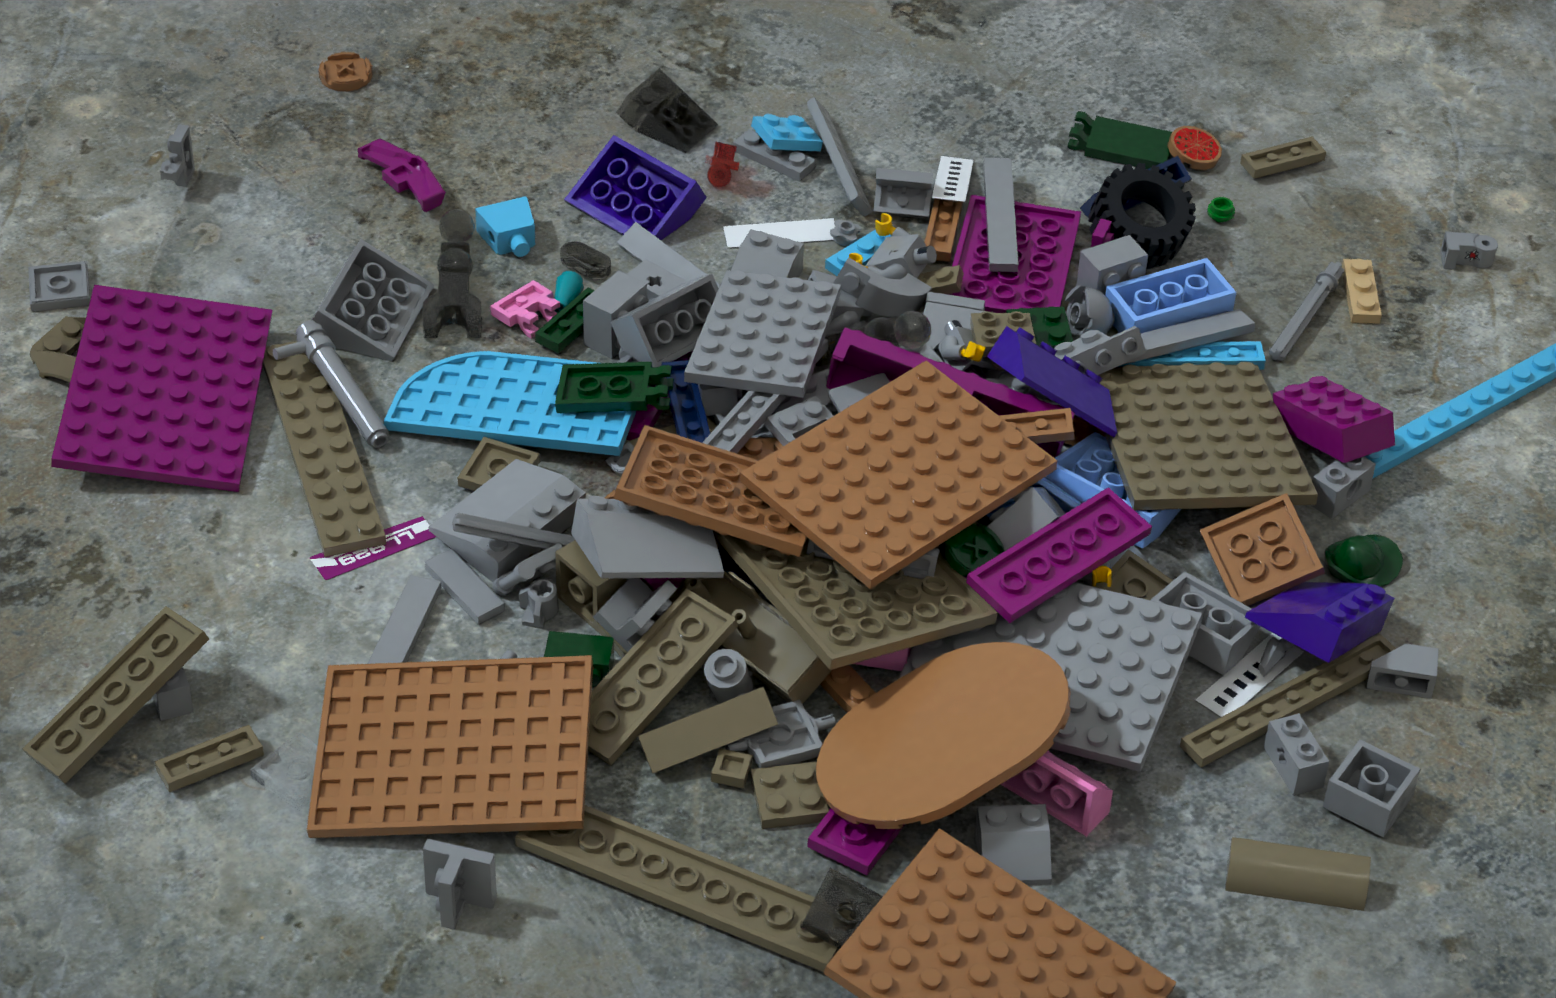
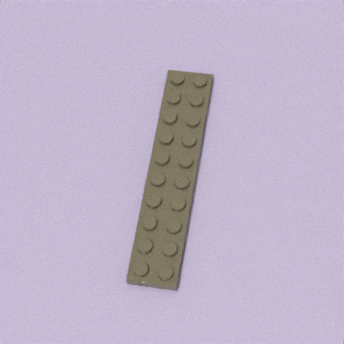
[263,341,386,557]
[515,805,858,972]

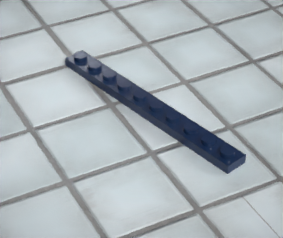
[661,360,751,586]

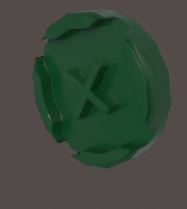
[942,524,1004,578]

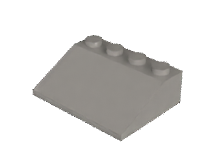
[311,239,434,361]
[429,459,586,582]
[571,496,724,578]

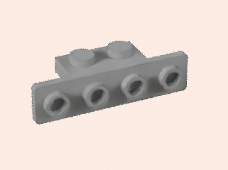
[1037,326,1146,400]

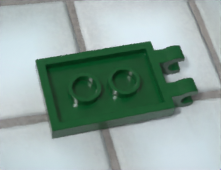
[1067,111,1172,169]
[555,362,674,413]

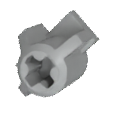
[519,577,559,629]

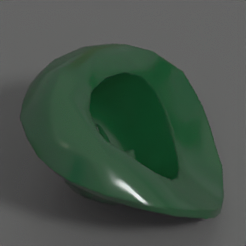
[1325,535,1403,587]

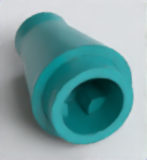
[554,271,584,313]

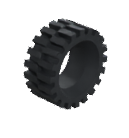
[1088,163,1196,269]

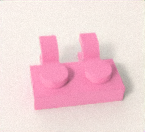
[490,280,560,339]

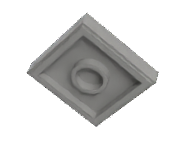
[28,261,90,312]

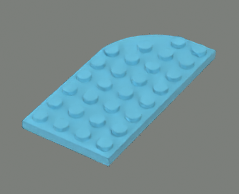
[384,351,636,456]

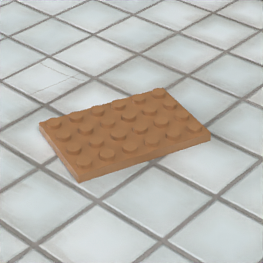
[613,425,806,557]

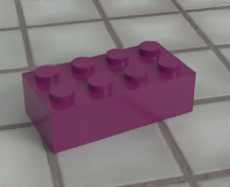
[1273,376,1395,463]

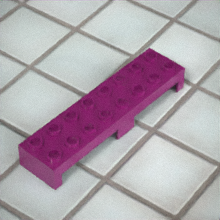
[826,327,1075,458]

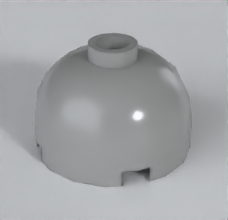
[1065,286,1114,341]

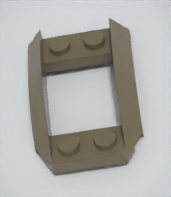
[30,316,86,382]

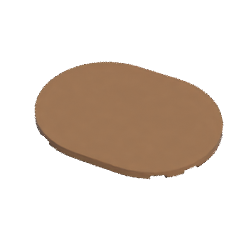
[816,642,1071,829]

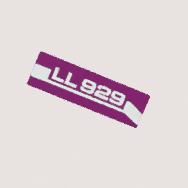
[310,516,436,580]

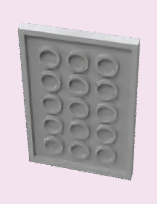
[684,270,841,398]

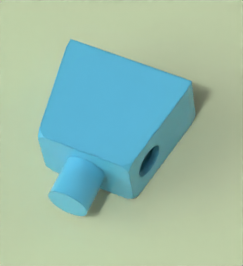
[475,196,535,257]

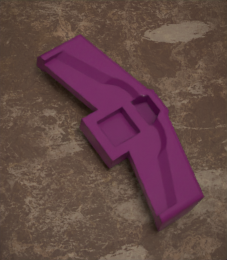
[357,138,446,212]

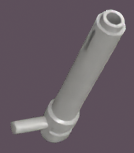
[273,320,389,448]

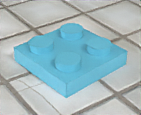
[751,114,823,151]

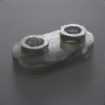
[560,241,611,281]

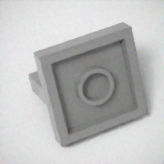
[874,168,934,219]
[593,578,677,652]
[423,839,497,930]

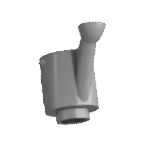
[704,649,753,703]

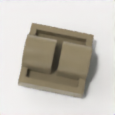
[970,311,1036,371]

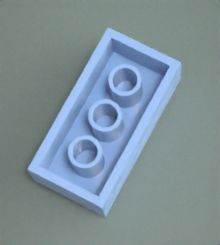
[1105,258,1236,333]

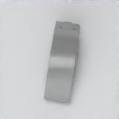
[834,257,932,318]

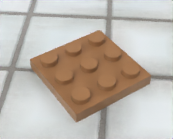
[1200,493,1325,606]

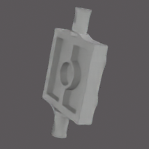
[725,700,836,768]

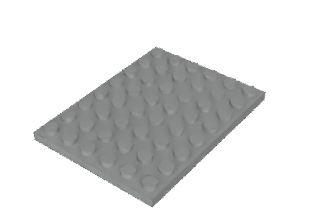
[898,576,1202,772]

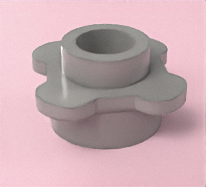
[830,220,861,246]

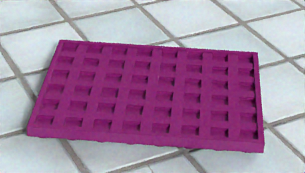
[51,285,273,492]

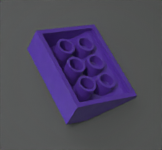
[564,135,707,240]
[987,326,1117,437]
[1244,582,1394,663]

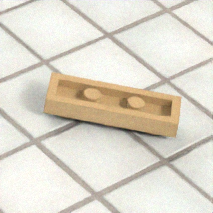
[1342,259,1382,324]

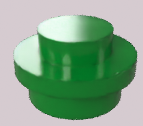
[1207,197,1235,222]

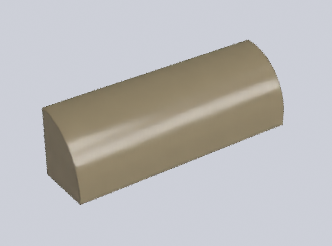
[638,687,778,773]
[1225,837,1371,911]

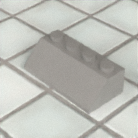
[610,274,719,367]

